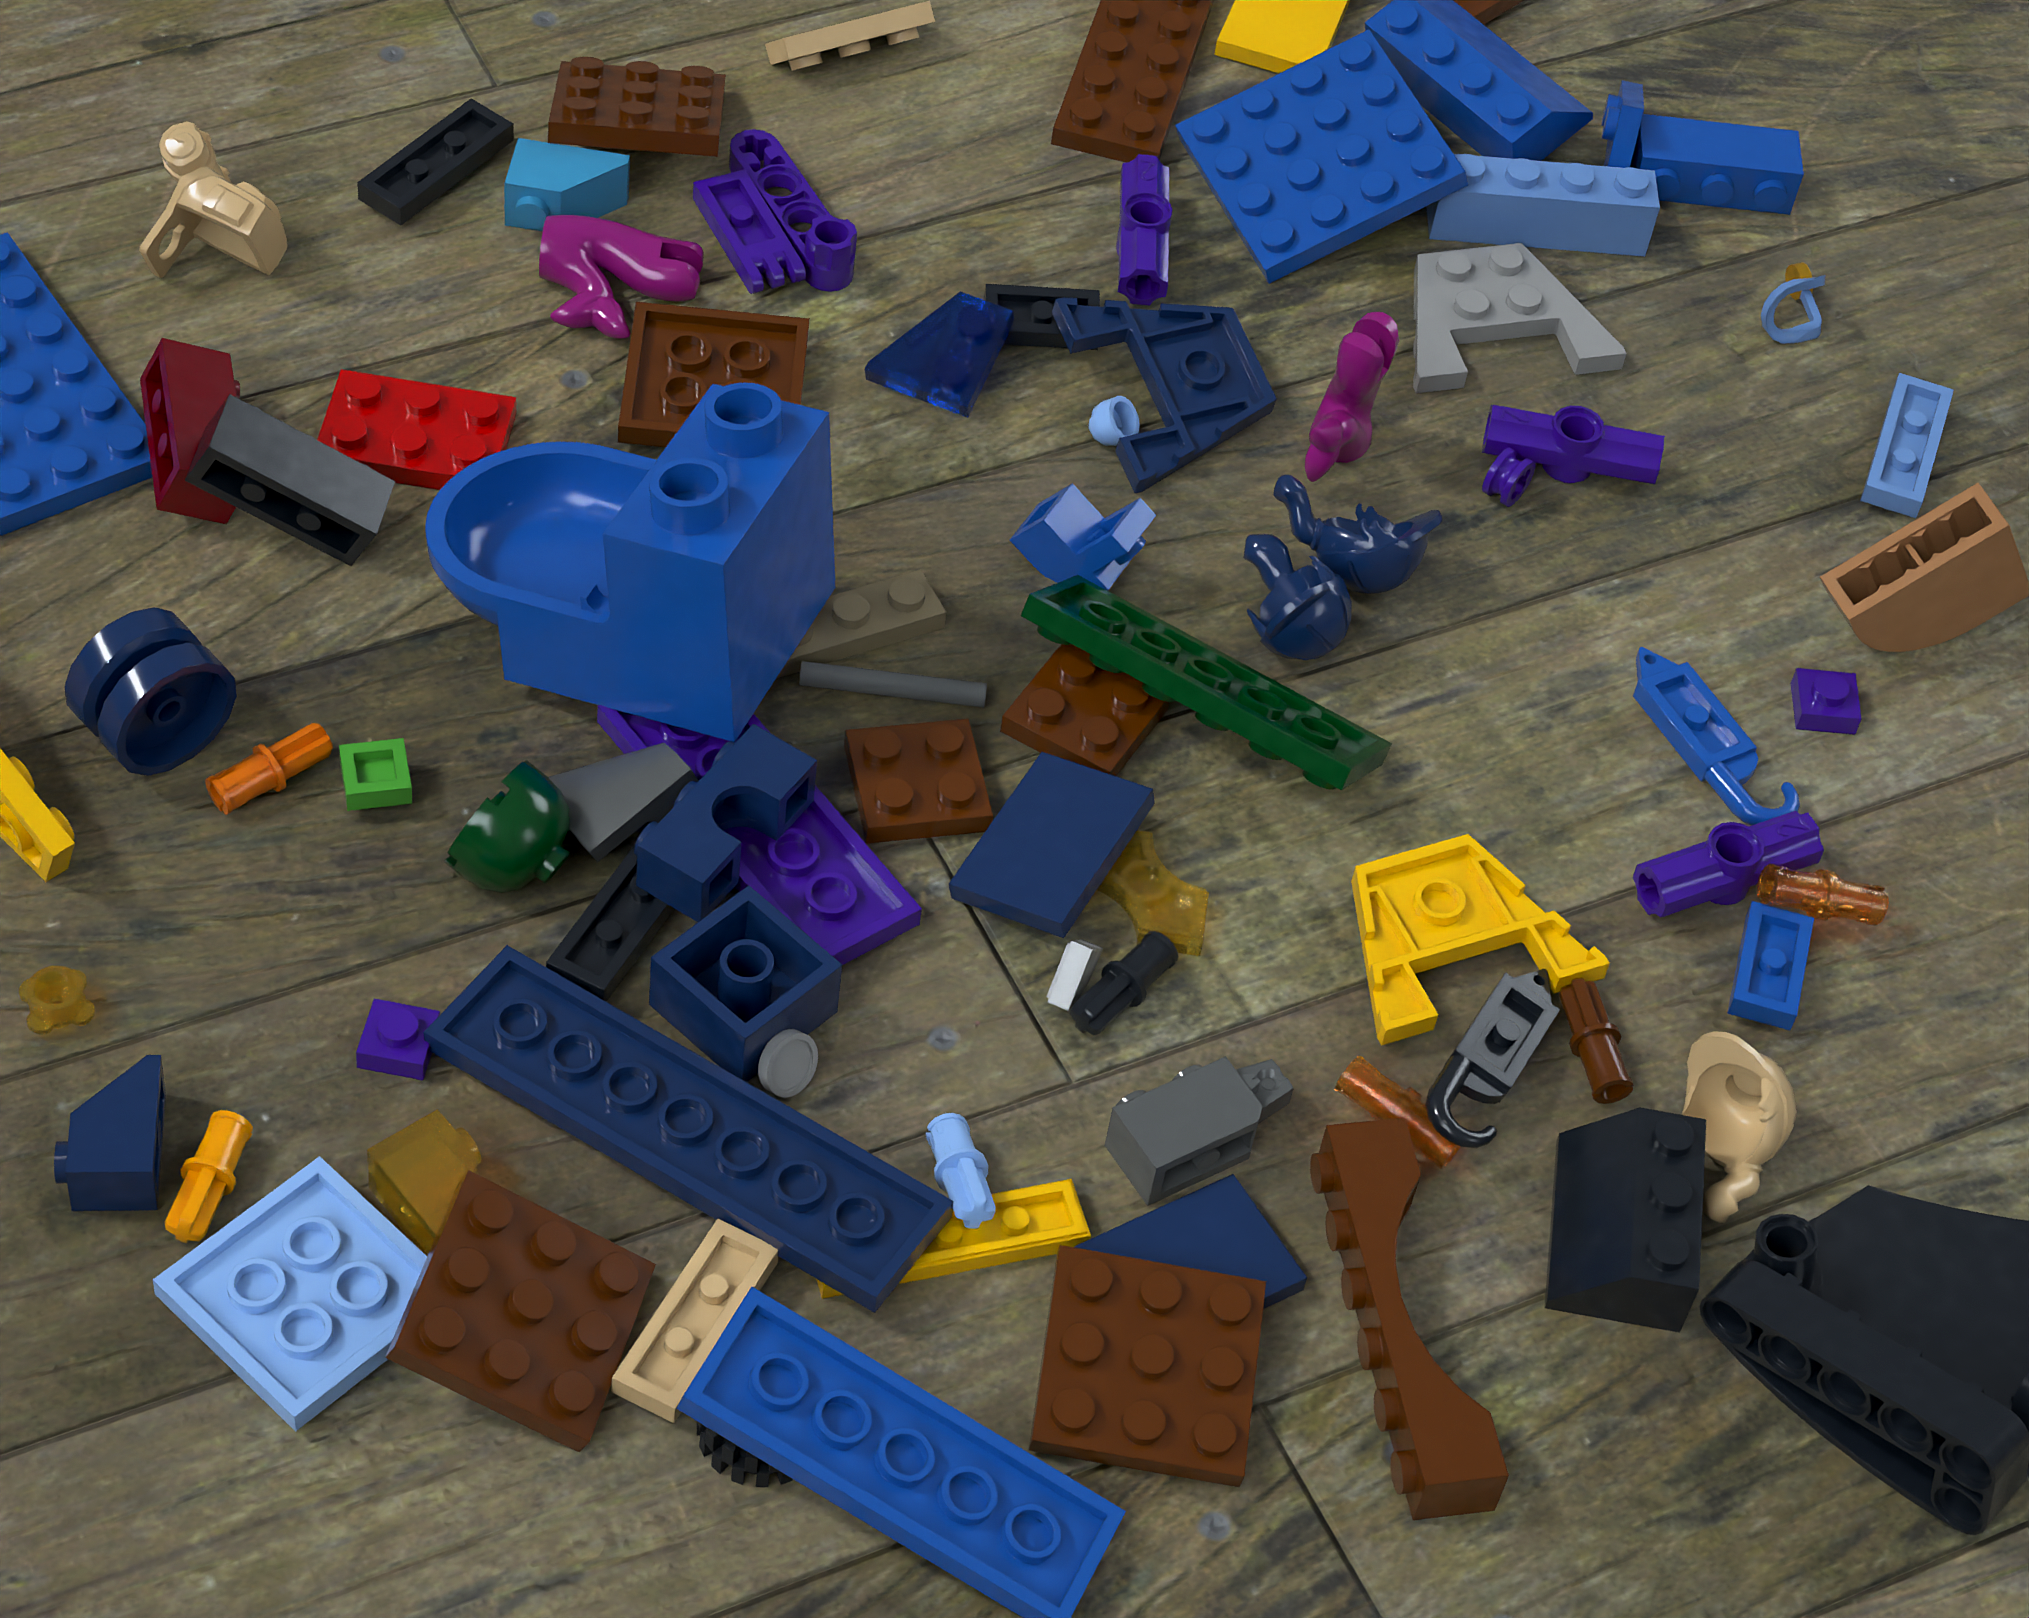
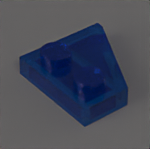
[864,291,1014,418]

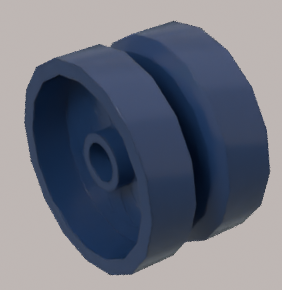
[64,607,237,776]

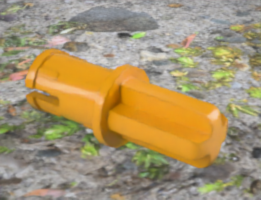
[165,1110,253,1243]

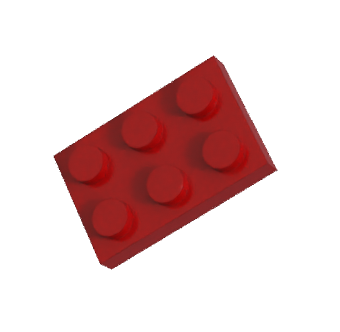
[317,369,517,490]

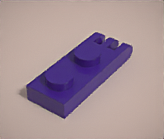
[693,169,806,294]

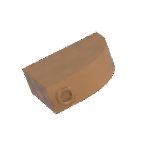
[1820,482,2029,652]

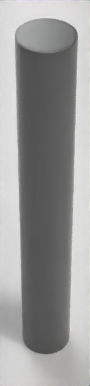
[799,661,987,708]

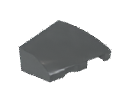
[548,743,699,863]

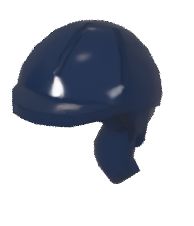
[1273,474,1443,594]
[1243,534,1352,660]

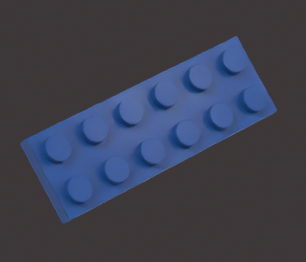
[676,1286,1126,1618]

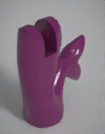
[539,215,704,339]
[1305,312,1399,482]

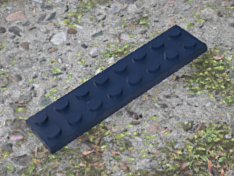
[424,945,954,1313]

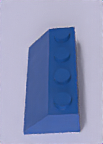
[1365,0,1593,161]

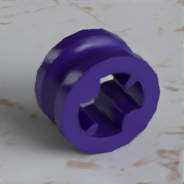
[1482,447,1536,507]

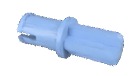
[926,1113,996,1229]

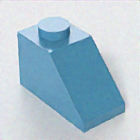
[504,138,630,231]

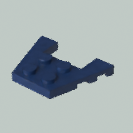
[1052,297,1277,493]

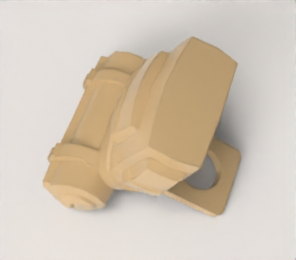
[139,122,287,278]

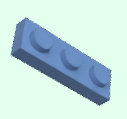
[1860,373,1954,518]

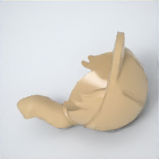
[1682,1031,1797,1223]

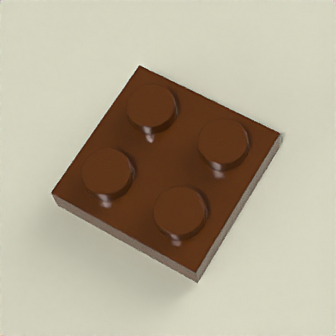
[1000,644,1170,776]
[844,718,993,844]

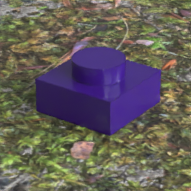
[1790,668,1862,735]
[356,998,440,1080]

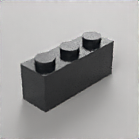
[185,394,395,566]

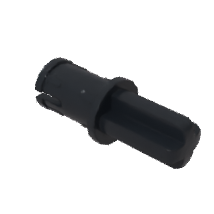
[1070,931,1179,1035]

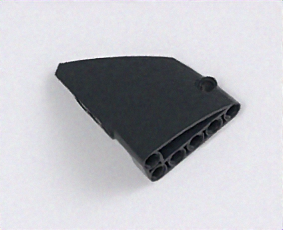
[1699,1185,2029,1535]

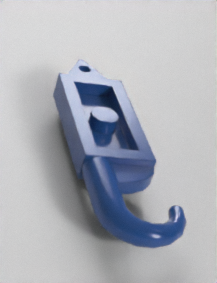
[1633,647,1800,826]

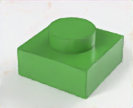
[339,738,412,811]

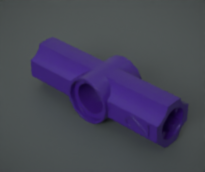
[1116,154,1173,306]
[1482,405,1665,484]
[1633,811,1824,918]

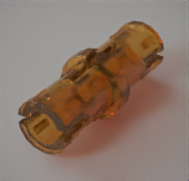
[1757,864,1889,926]
[1334,1055,1461,1169]

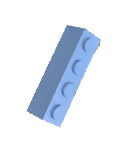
[1426,154,1660,257]

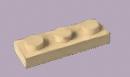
[765,0,935,71]
[611,1219,778,1423]

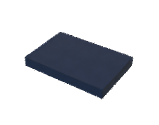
[948,752,1155,938]
[1074,1174,1307,1309]

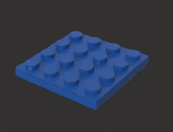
[1175,29,1468,284]

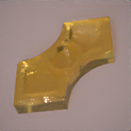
[1097,830,1209,956]

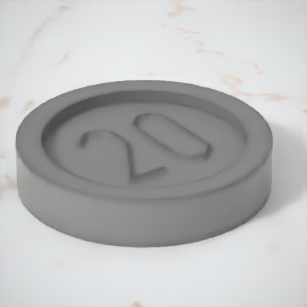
[758,1029,818,1098]

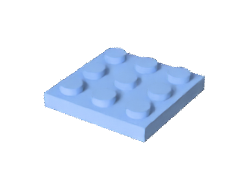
[153,1156,427,1432]

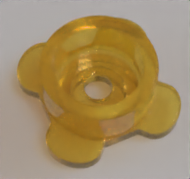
[19,966,95,1035]

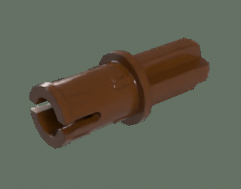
[1559,978,1634,1104]

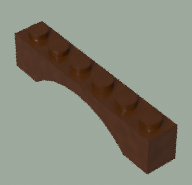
[1310,1117,1509,1520]

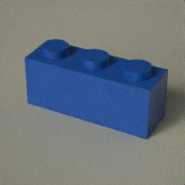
[1630,114,1804,215]

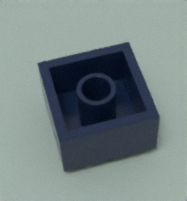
[649,885,843,1082]

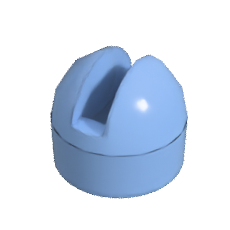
[1089,396,1140,446]

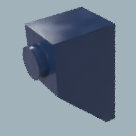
[54,1055,166,1211]

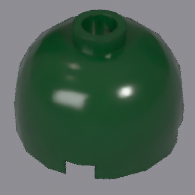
[444,760,570,893]

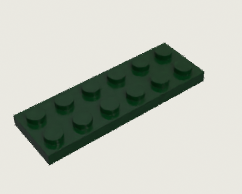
[1020,575,1392,790]

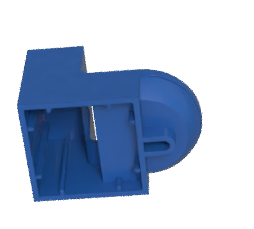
[425,383,836,742]

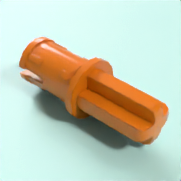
[205,723,333,815]

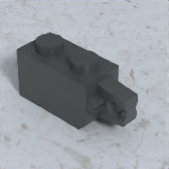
[1104,1056,1294,1206]

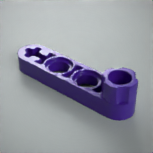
[729,129,857,292]

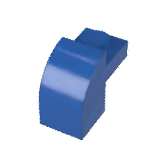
[1010,483,1156,590]

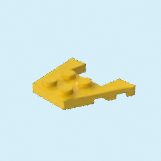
[1351,834,1610,1046]

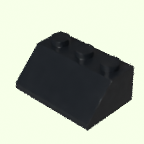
[1545,1107,1706,1333]

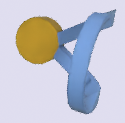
[1761,262,1826,344]

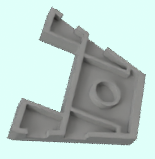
[1413,243,1627,393]

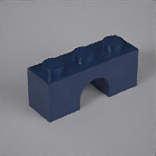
[634,724,817,922]

